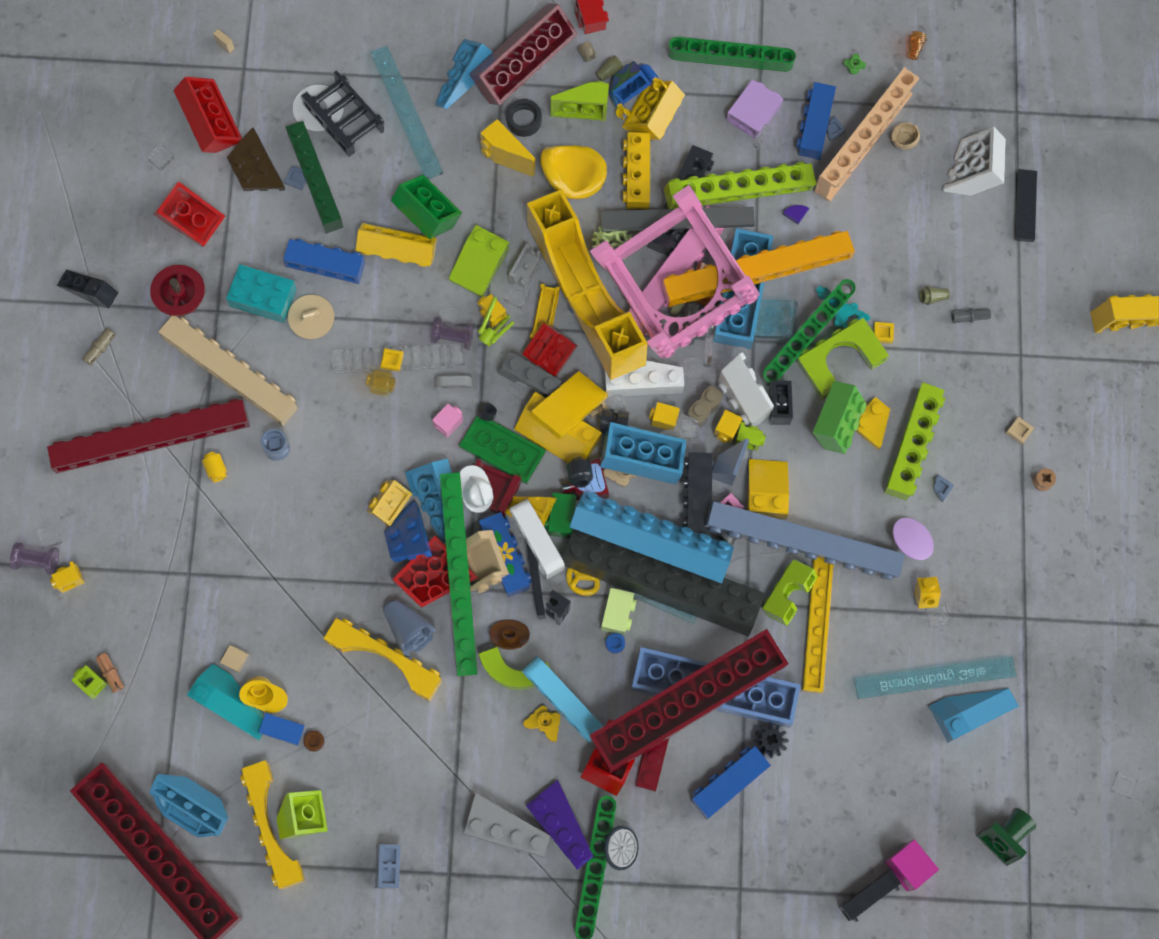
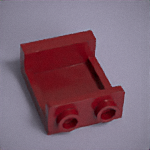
[462,459,522,517]

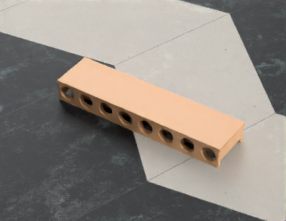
[814,67,919,202]

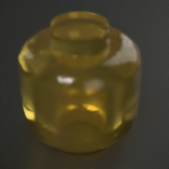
[366,369,396,396]

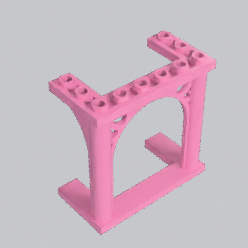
[590,185,760,359]

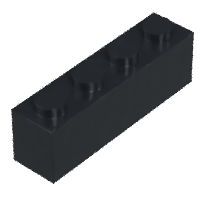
[683,452,713,533]

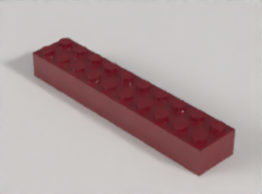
[589,629,789,773]
[70,762,243,939]

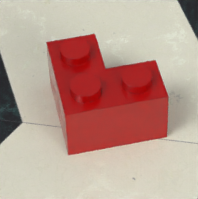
[574,0,609,35]

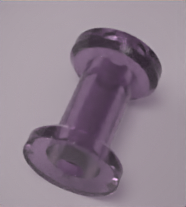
[431,317,475,350]
[10,542,59,575]

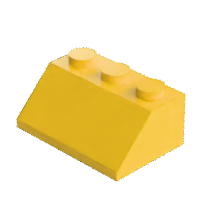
[622,81,685,140]

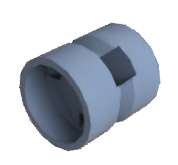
[261,429,290,461]

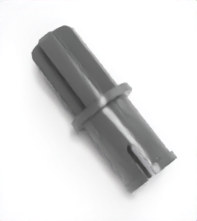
[952,308,991,323]

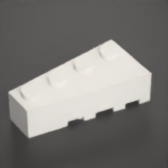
[603,361,685,397]

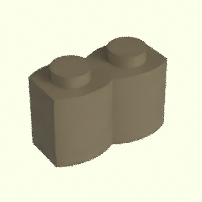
[686,385,723,429]

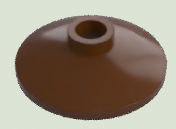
[489,620,530,650]

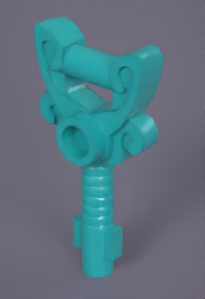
[815,285,871,330]

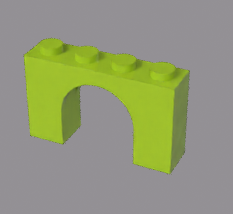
[797,318,889,401]

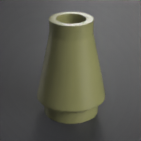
[595,55,624,82]
[919,286,950,305]

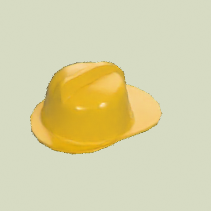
[239,676,288,713]

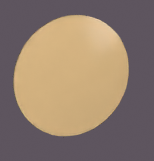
[288,295,334,339]

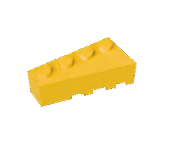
[1090,294,1159,333]

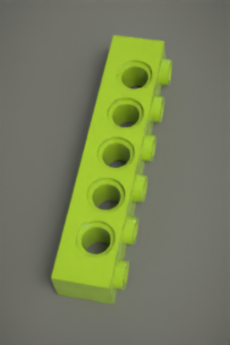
[884,382,946,501]

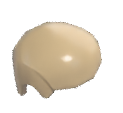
[892,122,920,150]

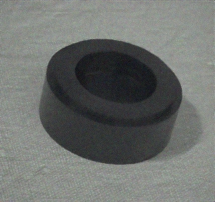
[476,403,497,421]

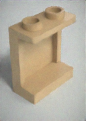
[466,530,509,593]

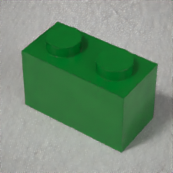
[545,493,576,538]

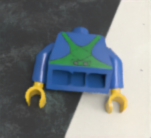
[609,61,667,120]

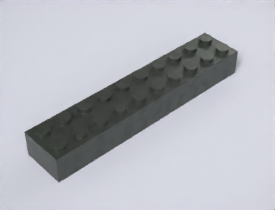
[562,529,765,637]

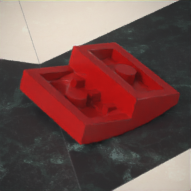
[522,323,578,377]

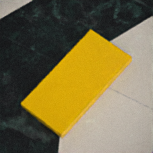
[529,371,609,440]

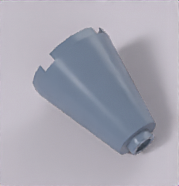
[383,600,436,656]

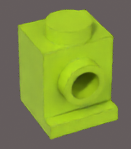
[735,422,766,451]
[71,665,108,700]

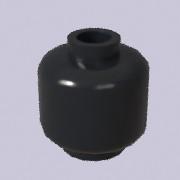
[566,457,593,488]

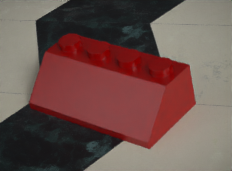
[173,77,242,153]

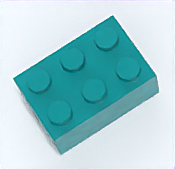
[226,264,297,323]

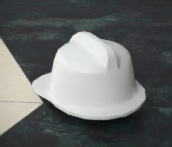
[460,465,493,513]

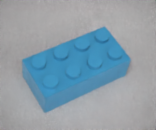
[600,422,687,485]

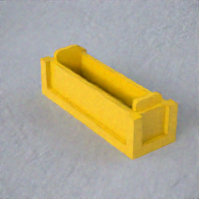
[530,284,560,342]

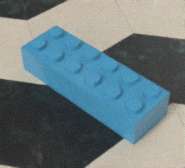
[713,228,774,349]

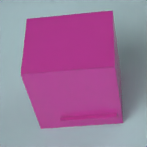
[884,839,939,892]

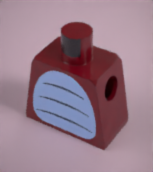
[561,458,609,501]

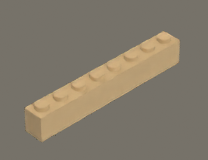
[159,316,298,426]

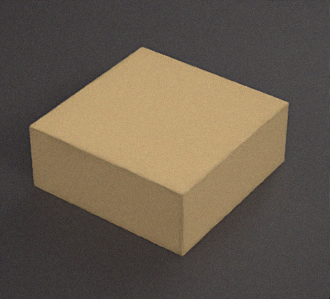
[213,29,235,54]
[1006,417,1034,445]
[220,645,249,673]

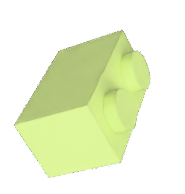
[601,588,637,636]

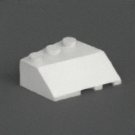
[717,352,774,426]

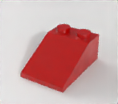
[153,181,226,247]
[580,719,636,796]

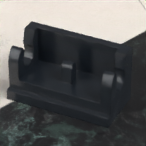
[545,590,571,626]

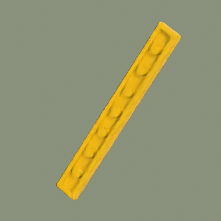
[802,557,834,693]

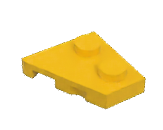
[856,397,890,450]

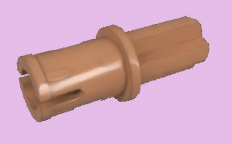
[96,653,125,693]

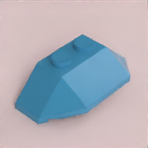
[149,774,228,837]

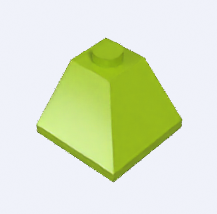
[277,790,328,840]

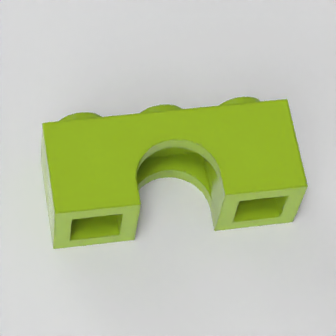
[762,559,818,626]

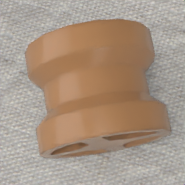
[1033,468,1056,491]

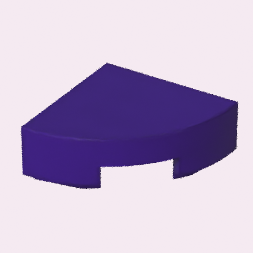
[783,205,809,225]

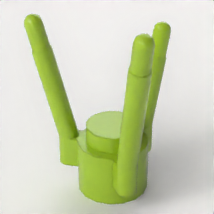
[477,297,514,347]

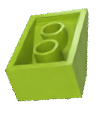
[550,81,609,121]
[449,225,510,297]

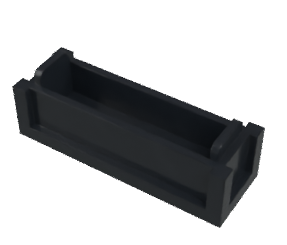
[838,869,902,922]

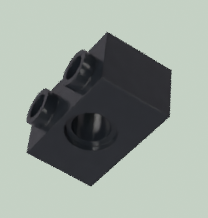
[769,381,793,425]

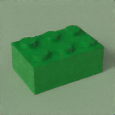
[391,175,462,239]

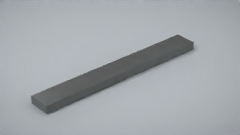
[601,207,755,232]

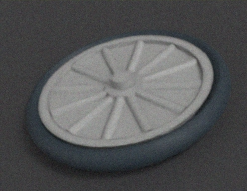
[604,826,639,871]

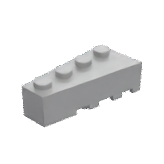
[464,793,550,858]

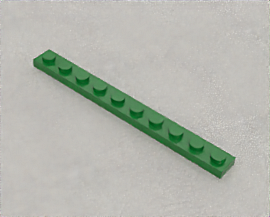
[439,473,478,677]

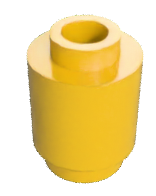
[202,452,227,483]

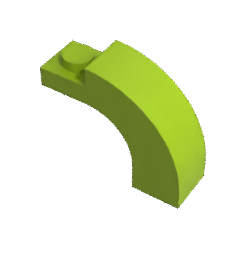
[479,647,549,690]

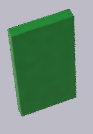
[459,416,546,485]

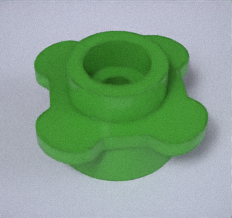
[844,54,866,75]

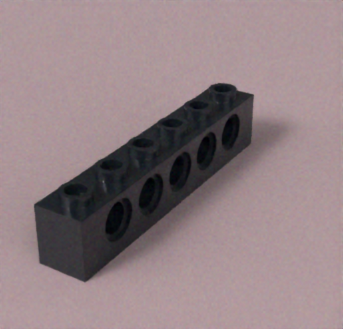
[647,145,715,256]

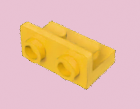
[366,480,412,526]

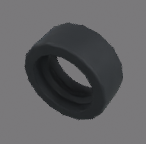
[506,99,542,137]

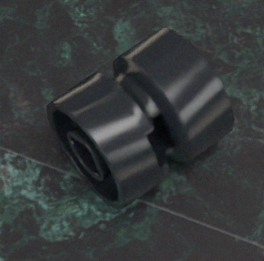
[599,408,630,434]

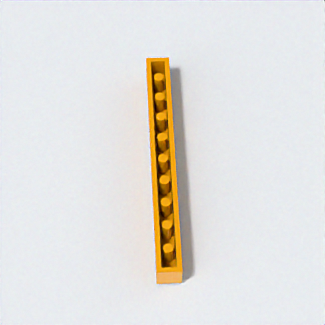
[662,231,855,307]

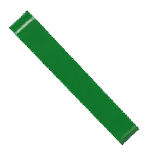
[668,37,796,72]
[761,279,856,386]
[575,796,616,939]

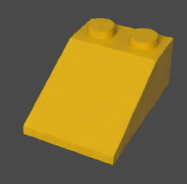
[480,119,535,177]
[746,459,789,520]

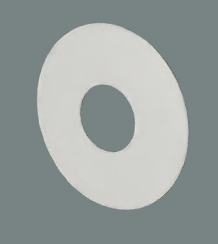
[293,85,344,131]

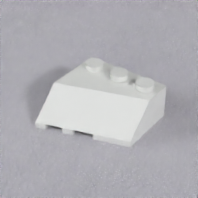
[943,127,1006,196]

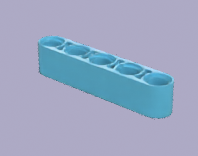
[522,656,603,743]

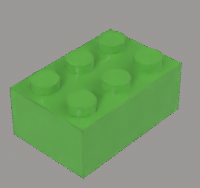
[813,381,866,454]

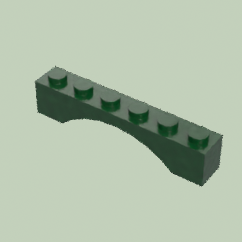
[286,121,344,234]

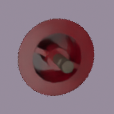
[150,265,205,316]

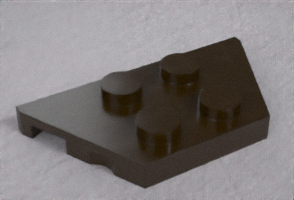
[227,127,285,191]

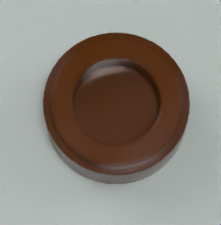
[303,731,325,752]

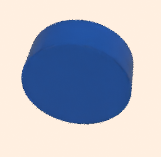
[605,633,626,654]

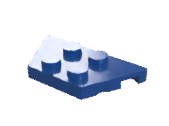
[384,501,432,562]

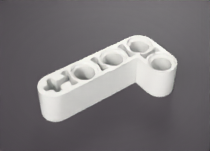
[509,499,565,580]

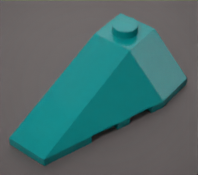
[187,664,264,740]

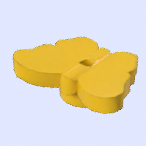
[523,706,560,742]

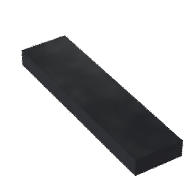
[1015,169,1037,242]
[526,542,546,620]

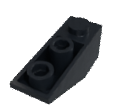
[57,269,118,309]

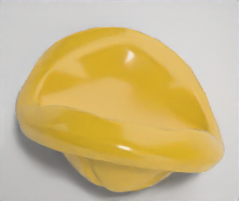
[540,145,607,200]

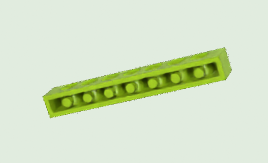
[664,162,816,209]

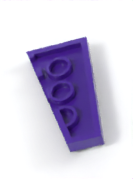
[526,780,593,870]

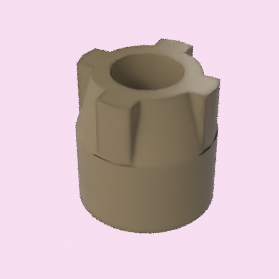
[578,41,597,62]

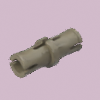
[82,328,116,366]

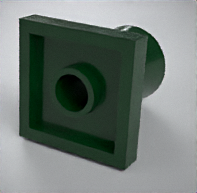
[977,808,1036,866]

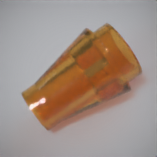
[907,31,927,60]

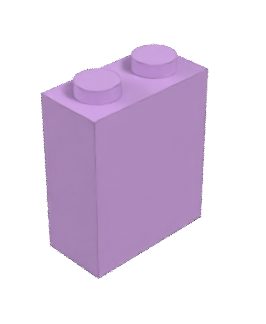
[726,79,783,140]

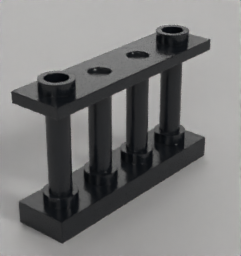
[301,70,385,157]

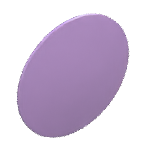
[893,518,934,560]

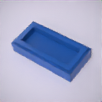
[259,713,305,746]

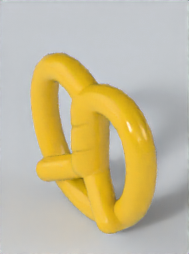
[566,568,600,596]

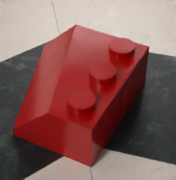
[391,536,478,608]

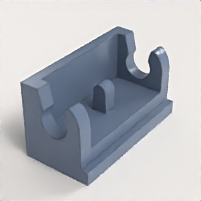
[375,844,401,889]

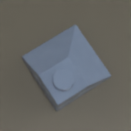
[712,439,749,486]

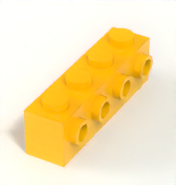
[623,132,650,210]
[356,223,437,267]

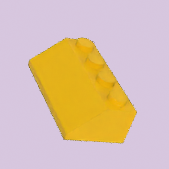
[514,392,602,463]

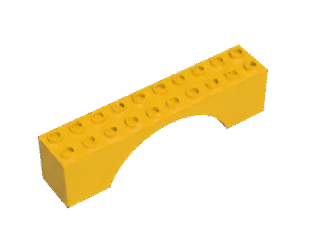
[527,189,648,380]

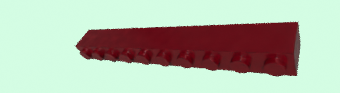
[47,399,250,474]

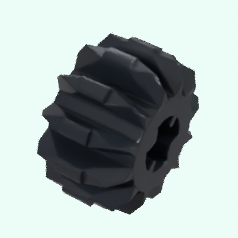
[753,723,789,758]

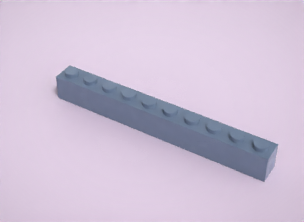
[705,501,905,581]

